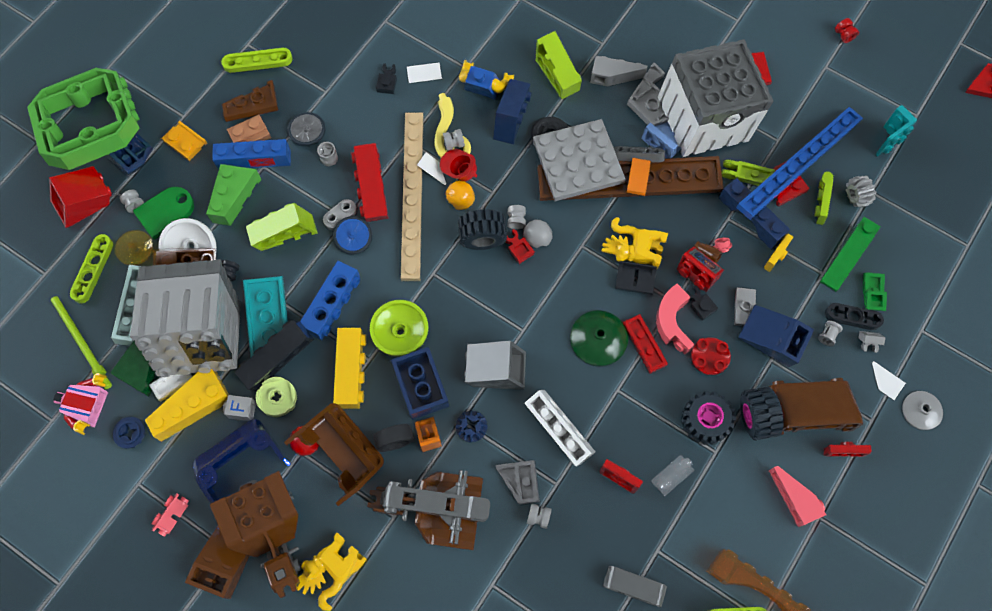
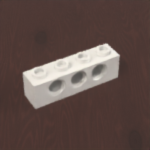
[525,390,595,466]

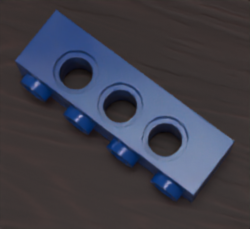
[300,261,360,340]

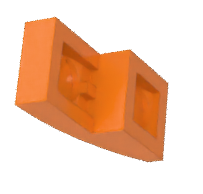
[627,158,651,196]

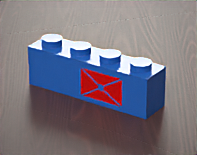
[213,139,291,170]

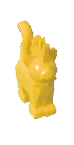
[601,217,668,269]
[297,533,367,611]

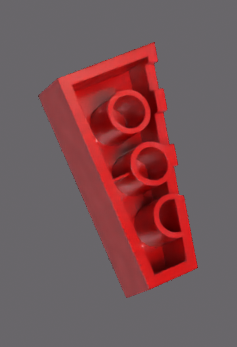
[351,143,389,222]

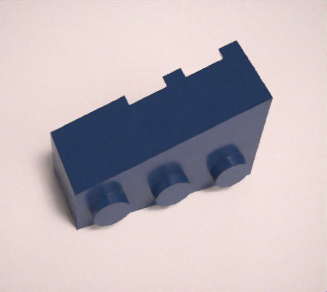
[493,79,532,145]

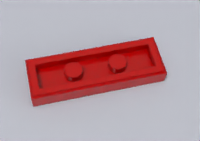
[623,314,668,374]

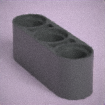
[603,566,667,607]

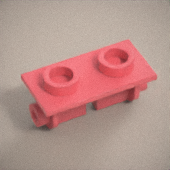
[151,493,189,537]

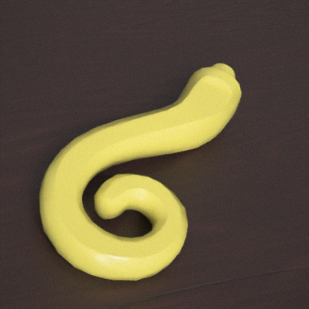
[434,93,471,158]

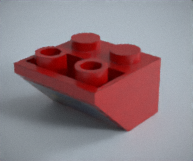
[677,247,724,292]

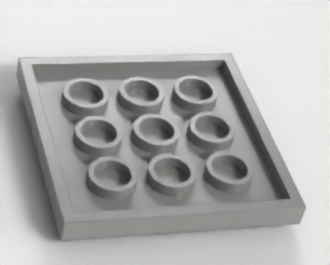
[533,119,626,201]

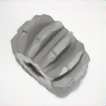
[846,175,877,207]

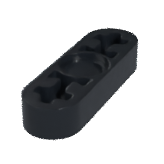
[825,303,884,330]

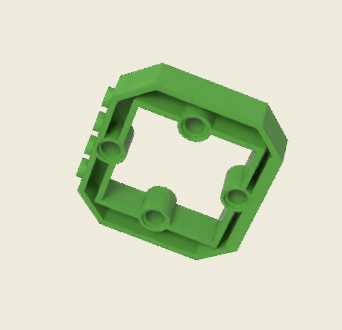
[27,68,140,170]

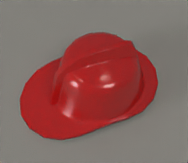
[440,149,477,181]

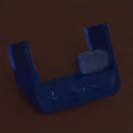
[193,419,291,504]

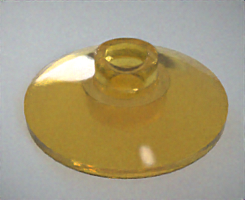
[115,230,153,265]

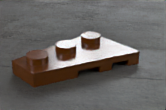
[222,80,279,122]

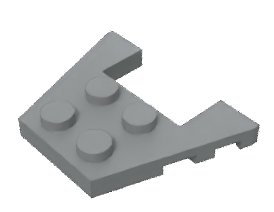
[627,63,669,126]

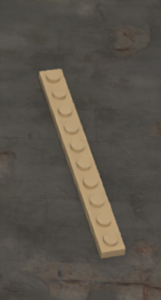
[401,113,423,281]

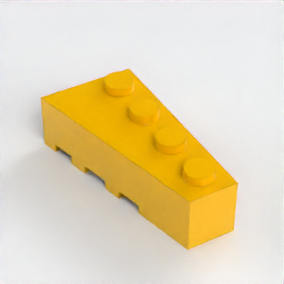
[145,369,229,442]

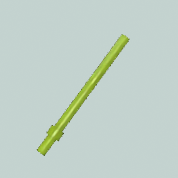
[51,296,112,389]

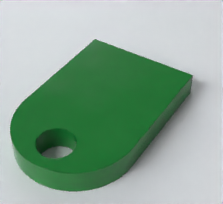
[133,187,194,240]

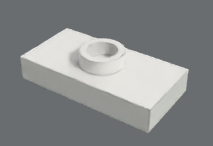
[149,373,193,402]

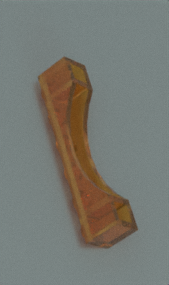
[706,549,811,611]

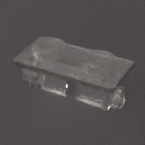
[651,455,694,496]

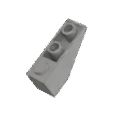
[590,56,648,86]

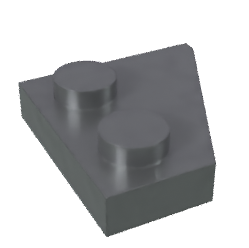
[496,460,540,504]

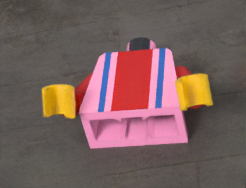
[53,373,108,435]

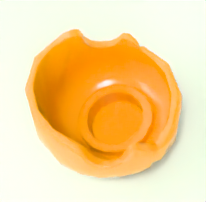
[446,181,475,210]

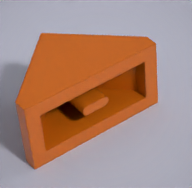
[415,417,442,452]

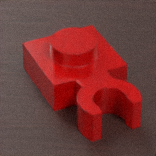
[505,229,535,264]

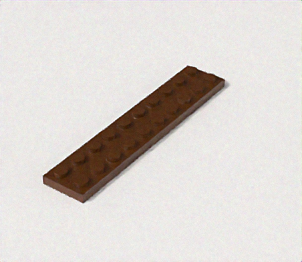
[537,156,724,201]

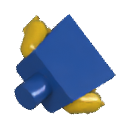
[459,60,514,99]

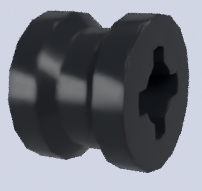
[221,260,240,281]

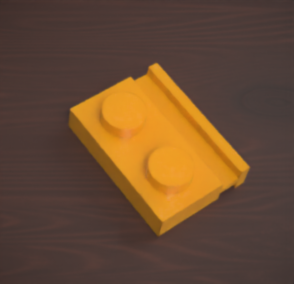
[161,121,207,161]

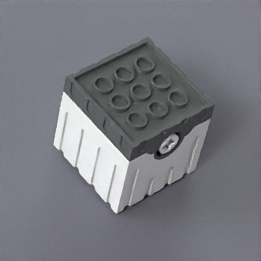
[658,39,774,157]

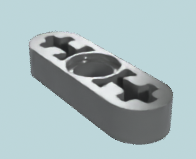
[613,146,665,162]

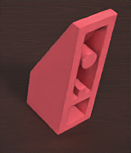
[769,466,826,527]

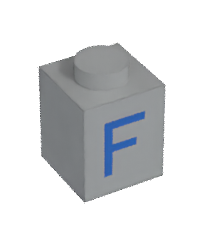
[223,395,256,422]

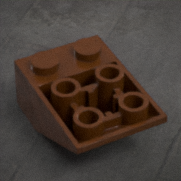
[152,248,216,265]
[185,526,250,599]

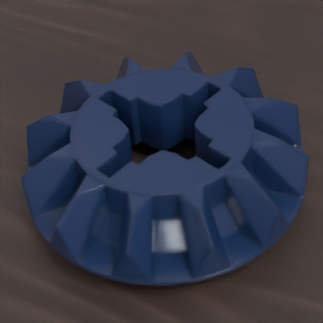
[455,410,487,442]
[113,417,146,449]

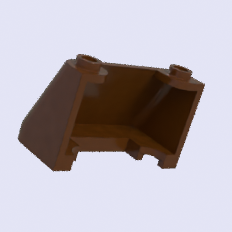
[769,378,863,435]

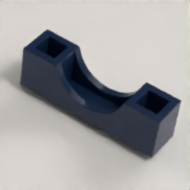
[719,178,790,250]

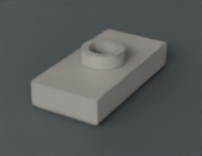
[734,288,756,326]

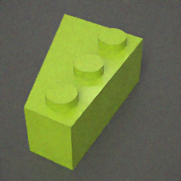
[536,31,582,99]
[246,203,318,251]

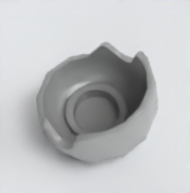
[523,220,553,248]

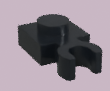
[376,63,397,94]
[686,285,718,321]

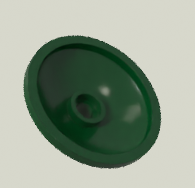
[570,310,628,367]

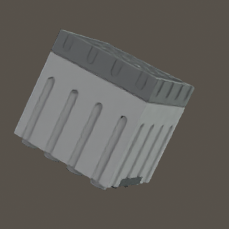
[130,259,241,377]

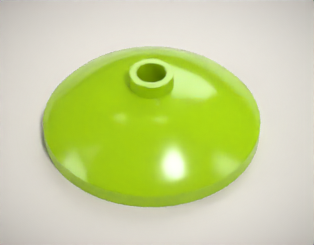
[370,300,428,357]

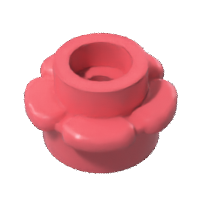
[714,237,732,253]

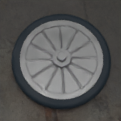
[288,112,326,146]

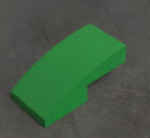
[863,272,887,311]

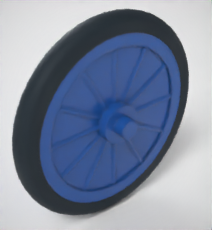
[333,216,373,255]

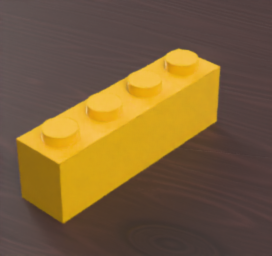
[333,328,366,409]

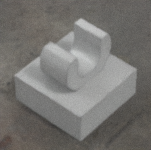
[858,331,885,353]

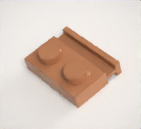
[227,115,271,143]

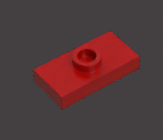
[824,442,872,457]

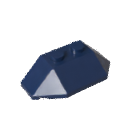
[106,133,153,177]

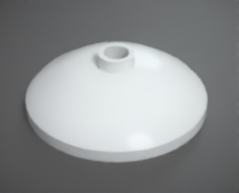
[159,218,216,250]

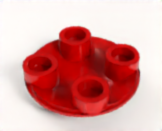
[691,338,731,375]

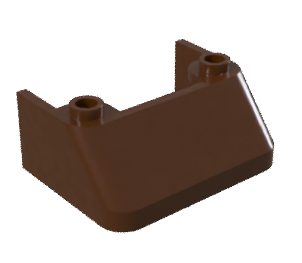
[284,403,384,506]

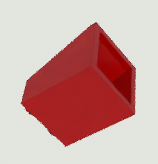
[49,166,112,228]

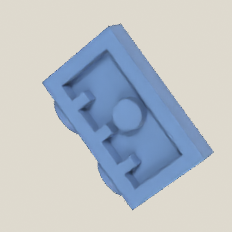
[641,122,681,159]

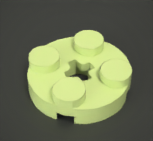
[256,377,297,417]

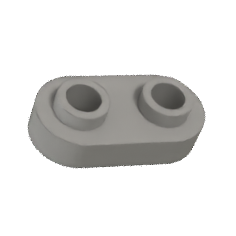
[323,199,357,231]

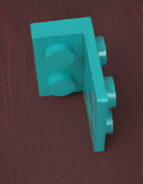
[876,105,917,157]

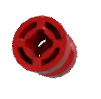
[835,18,859,43]

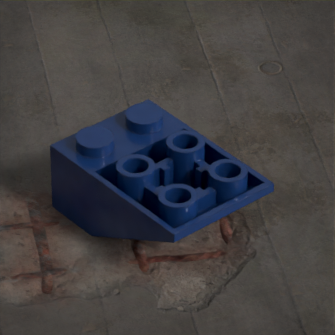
[738,305,814,367]

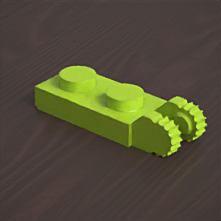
[721,160,775,186]
[814,171,834,225]

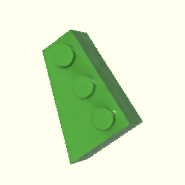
[206,164,261,226]

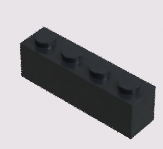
[235,320,314,391]

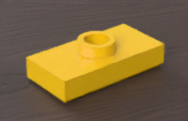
[764,233,793,272]

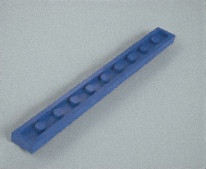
[736,107,863,220]

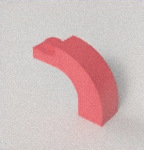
[656,284,694,355]

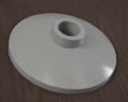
[902,391,943,430]

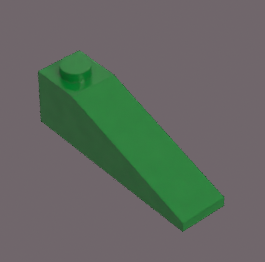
[820,217,881,292]

